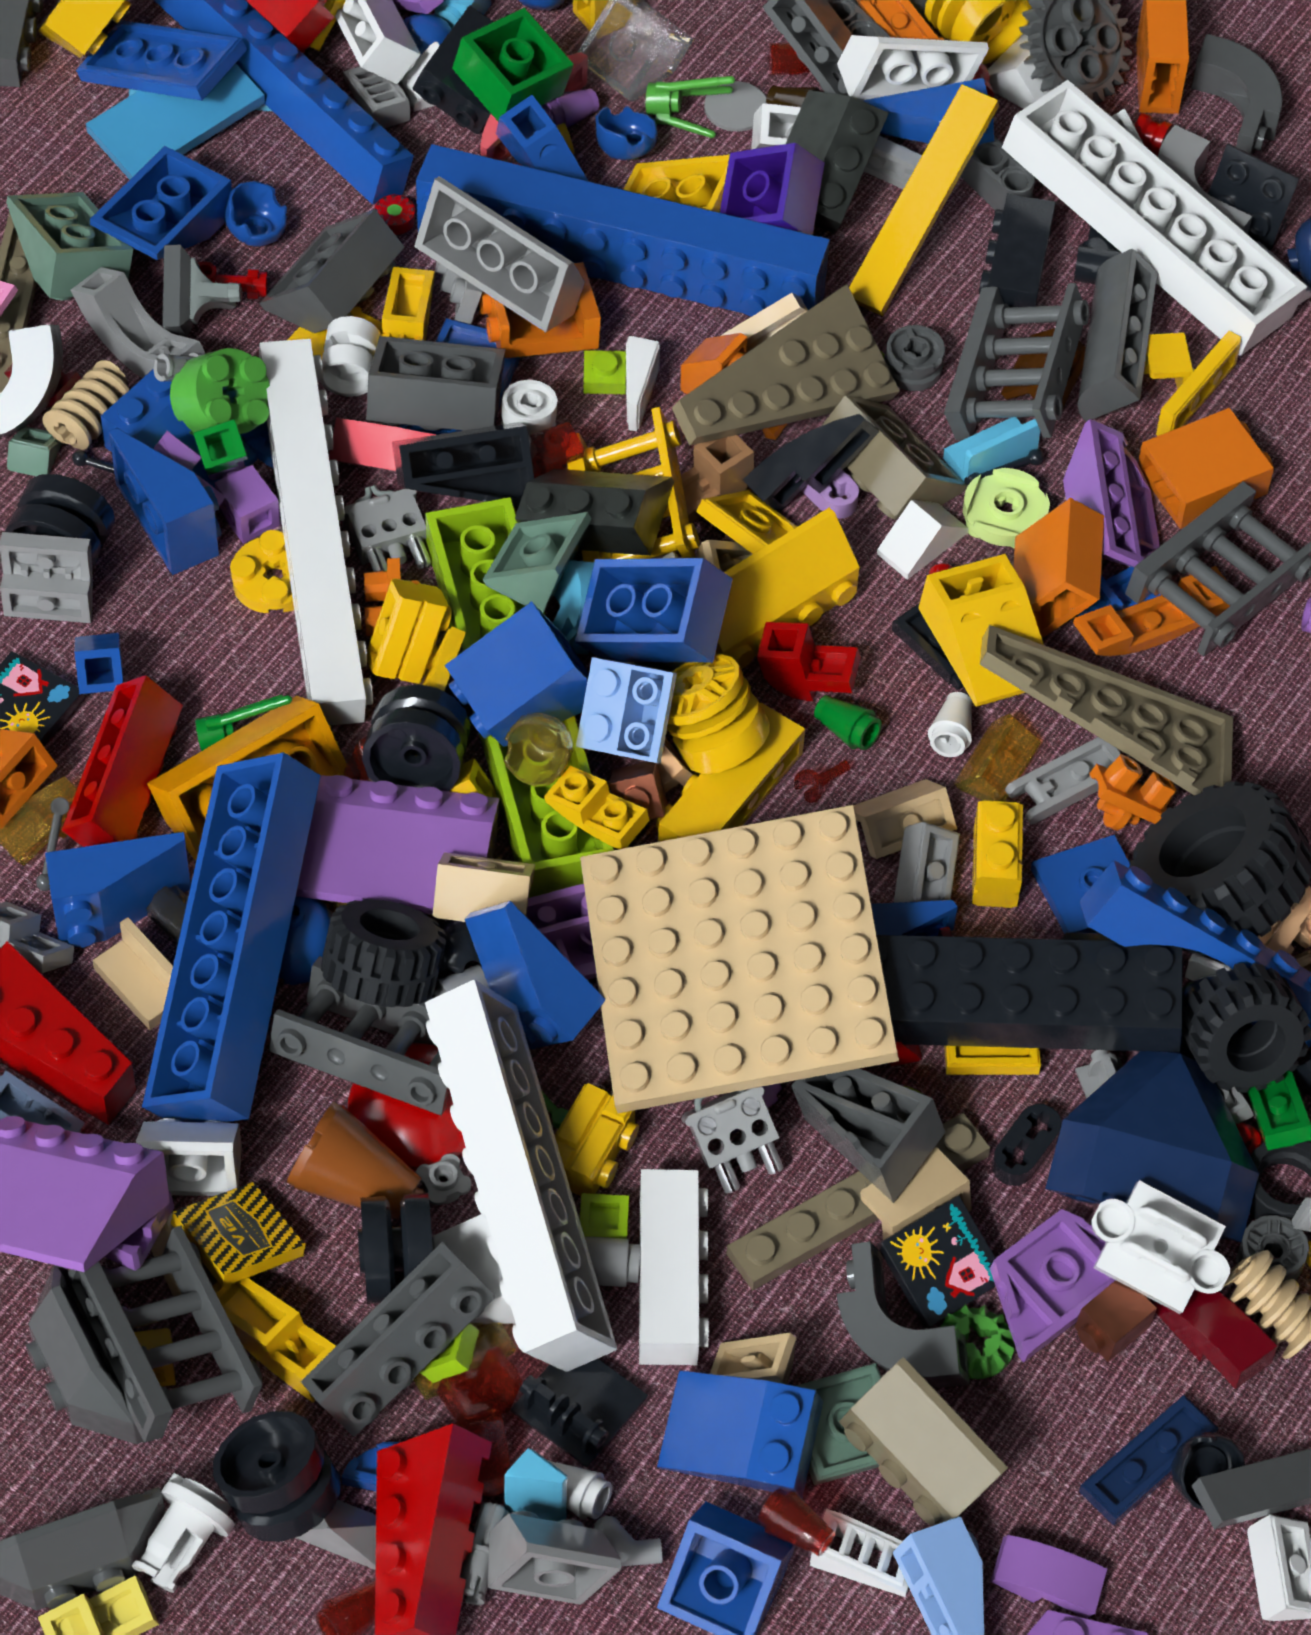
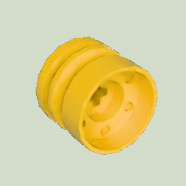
[924,0,1032,64]
[667,654,770,774]

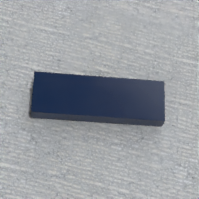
[1079,1395,1219,1526]

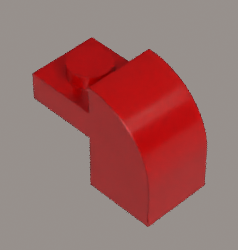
[757,622,861,701]

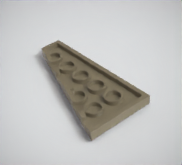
[672,284,900,446]
[980,625,1233,796]

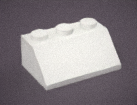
[837,35,989,100]

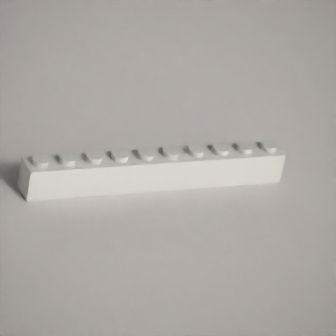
[259,339,373,726]

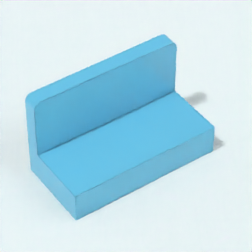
[943,417,1040,483]

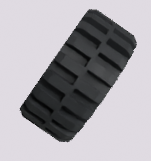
[1129,781,1311,955]

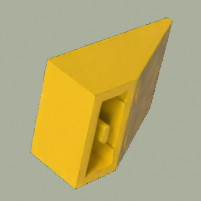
[918,554,1044,707]

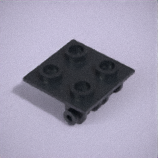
[1208,143,1300,251]
[510,1359,648,1468]

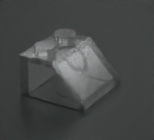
[577,0,694,102]

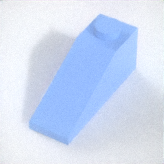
[892,1516,984,1635]

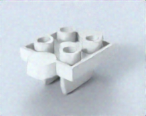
[1091,1180,1230,1314]

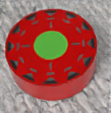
[374,195,415,235]

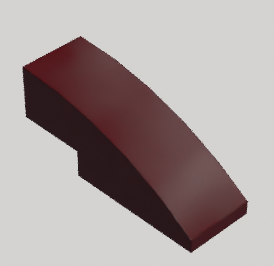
[1144,1290,1277,1389]

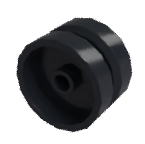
[5,474,115,571]
[362,684,471,792]
[358,1193,433,1304]
[213,1411,341,1542]

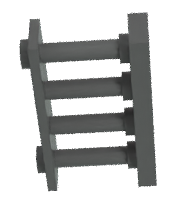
[944,283,1089,441]
[1125,481,1311,657]
[268,956,449,1116]
[66,1226,262,1443]

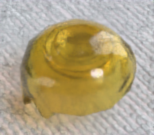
[504,713,573,787]

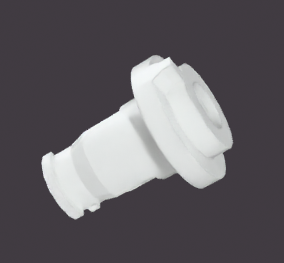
[132,1473,235,1593]

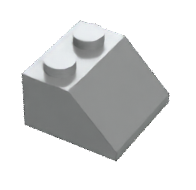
[488,1511,621,1605]

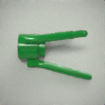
[195,695,292,751]

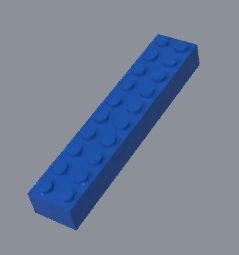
[416,144,830,317]

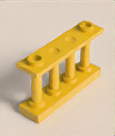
[563,407,700,562]

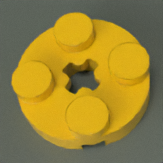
[230,530,294,613]

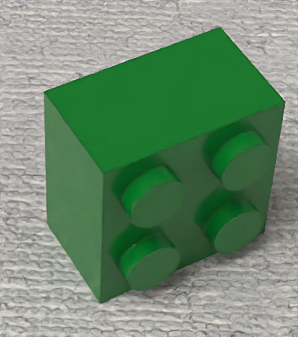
[452,7,574,121]

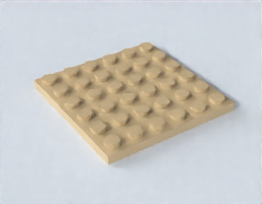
[580,805,899,1113]

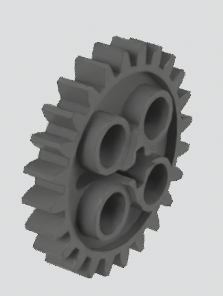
[1020,0,1132,103]

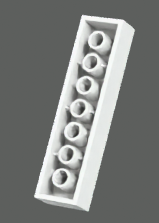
[1002,80,1308,356]
[425,979,618,1372]

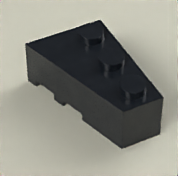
[392,422,534,507]

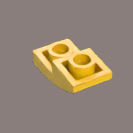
[544,765,650,850]

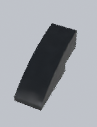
[743,414,879,513]

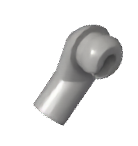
[594,1516,662,1567]

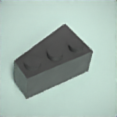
[791,1069,945,1203]

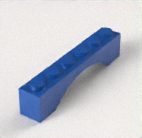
[1080,860,1311,1047]

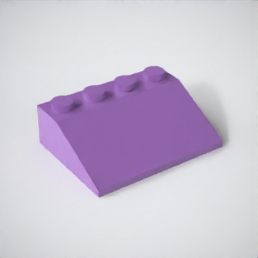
[296,775,500,914]
[0,1116,170,1272]

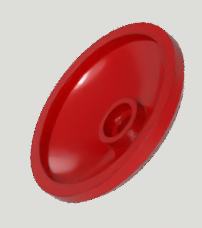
[348,1043,466,1171]

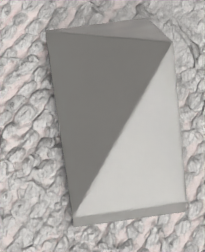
[296,1500,376,1570]

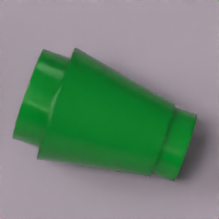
[814,695,882,750]

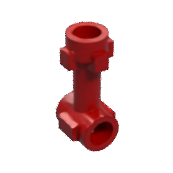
[198,262,268,299]

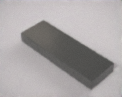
[1192,1449,1311,1530]

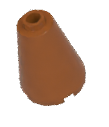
[287,1101,425,1220]

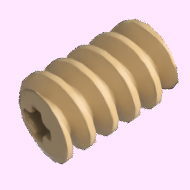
[43,360,129,450]
[1223,1250,1311,1360]

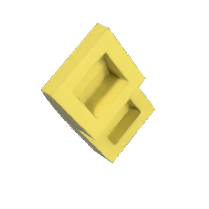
[38,1576,159,1635]

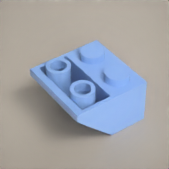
[576,657,677,763]

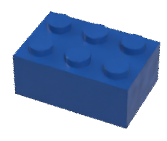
[575,558,733,663]

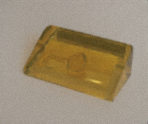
[953,713,1041,802]

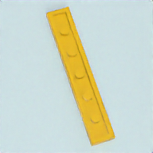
[849,84,999,316]

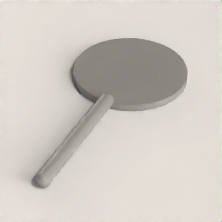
[704,81,766,132]

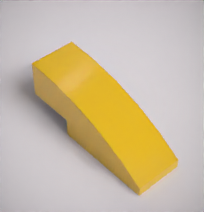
[381,267,434,341]
[212,1278,336,1403]

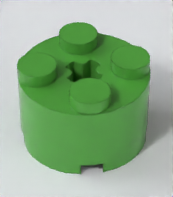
[170,348,270,436]

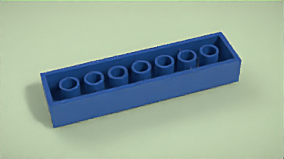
[142,752,321,1123]

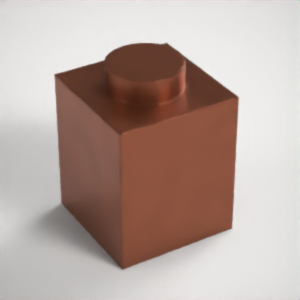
[609,761,667,820]
[1075,1280,1157,1362]

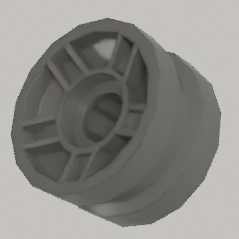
[885,325,945,391]
[1236,1215,1309,1282]

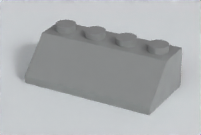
[414,176,585,332]

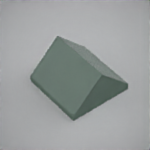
[483,512,591,613]

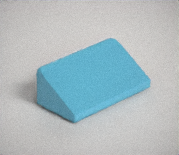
[504,1448,567,1522]

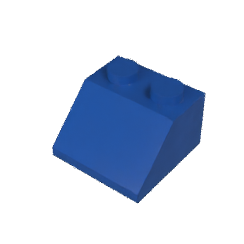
[657,1501,797,1635]

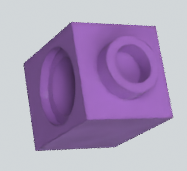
[214,465,280,543]

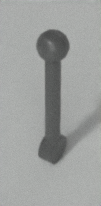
[36,797,69,891]

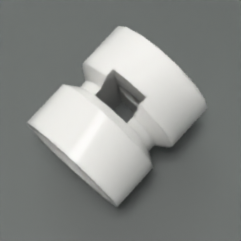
[320,316,381,397]
[501,380,558,460]

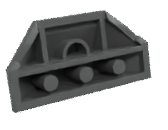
[25,1265,144,1444]
[0,1487,165,1610]

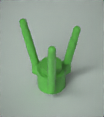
[646,76,735,138]

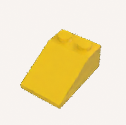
[623,155,729,213]

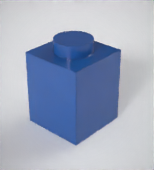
[74,633,124,694]

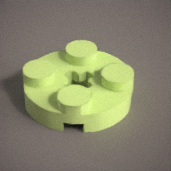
[963,468,1050,549]

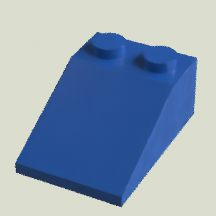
[90,146,232,260]
[101,369,257,488]
[109,428,222,575]
[45,832,191,948]
[465,901,606,1049]
[657,1371,824,1498]

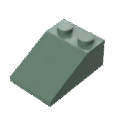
[6,192,133,301]

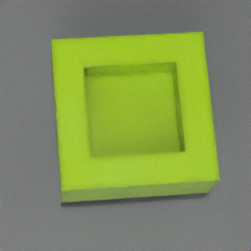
[583,350,626,394]
[580,1193,629,1239]
[420,1323,479,1383]

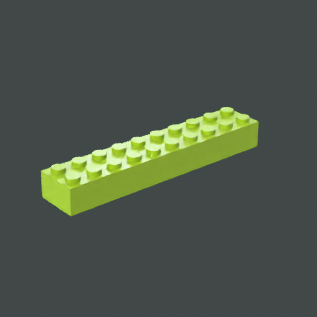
[425,497,614,898]

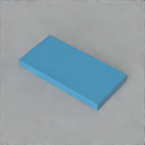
[86,63,265,180]

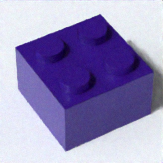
[720,143,824,235]

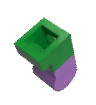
[193,419,248,480]

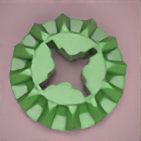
[941,1304,1014,1379]

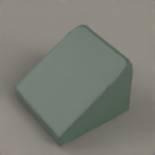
[7,426,62,476]

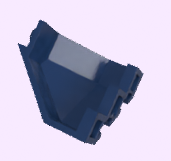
[1045,1051,1259,1243]

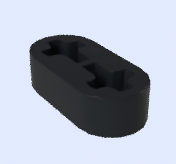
[992,1104,1061,1186]

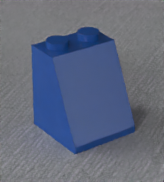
[445,601,589,747]

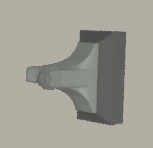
[163,245,242,337]

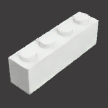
[335,0,421,84]
[639,1169,709,1365]

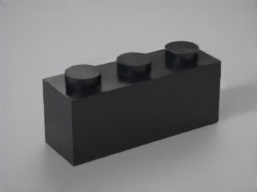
[979,194,1055,307]

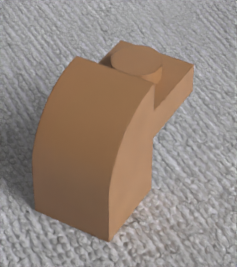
[681,435,754,523]

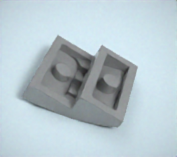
[0,532,93,623]

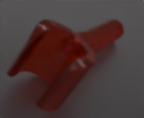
[794,760,850,803]

